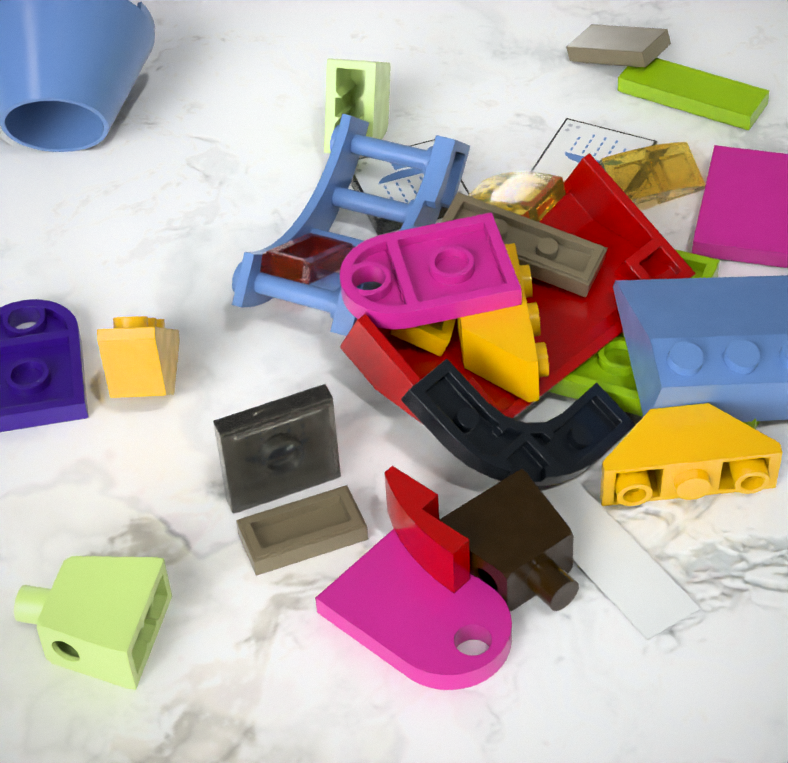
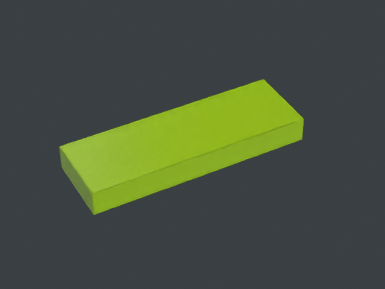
[617,58,770,130]

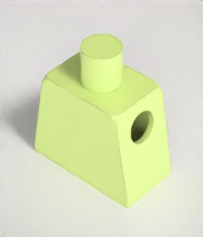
[324,58,391,153]
[14,556,172,690]

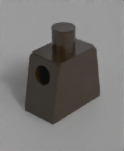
[439,468,579,611]

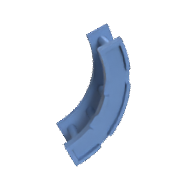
[232,114,470,336]

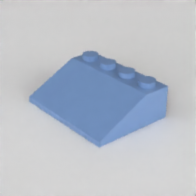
[613,275,788,422]

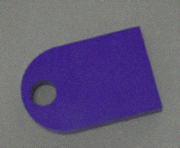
[0,299,89,432]

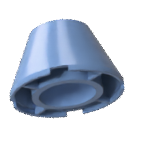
[0,0,155,152]

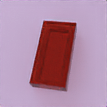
[260,233,355,285]

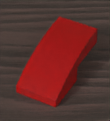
[384,465,470,594]

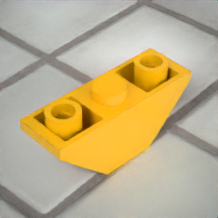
[457,243,549,402]
[97,316,180,398]
[600,403,783,506]

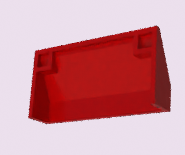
[340,153,696,424]

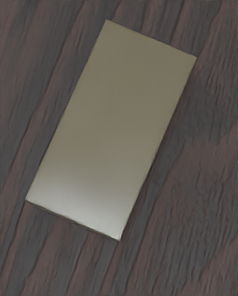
[566,24,671,68]
[236,485,368,576]

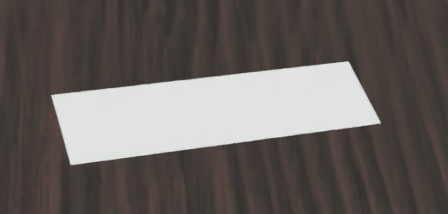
[538,477,702,641]

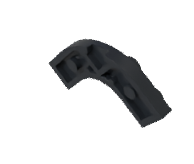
[401,359,636,486]

